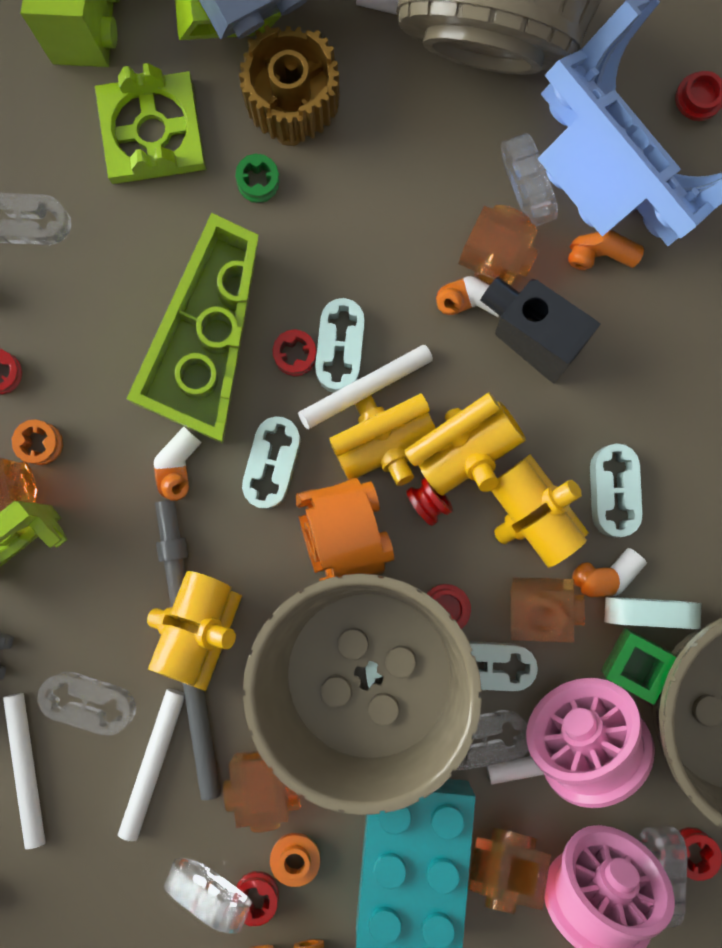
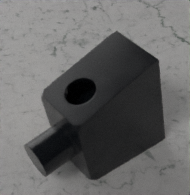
[480,276,601,384]

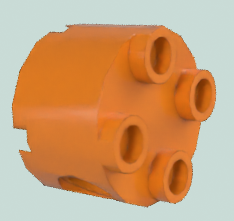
[296,477,394,581]

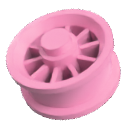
[526,678,655,808]
[543,825,675,948]

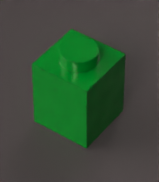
[601,627,677,705]

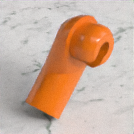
[568,230,644,270]

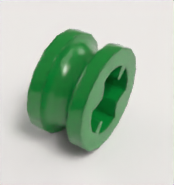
[235,153,279,203]

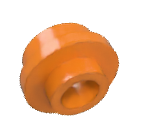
[270,833,321,887]

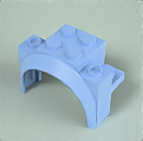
[538,0,722,246]

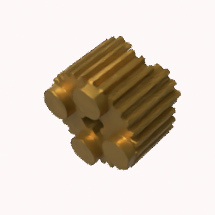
[239,25,340,146]

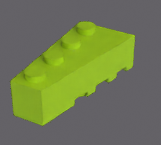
[20,0,120,67]
[126,213,259,444]

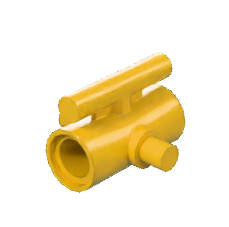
[404,392,526,496]
[329,393,436,486]
[491,454,589,568]
[147,571,242,691]

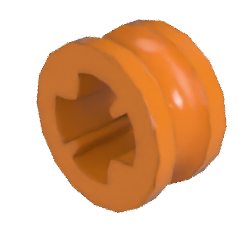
[11,419,63,465]

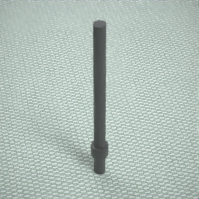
[155,500,221,800]

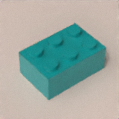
[356,779,476,948]

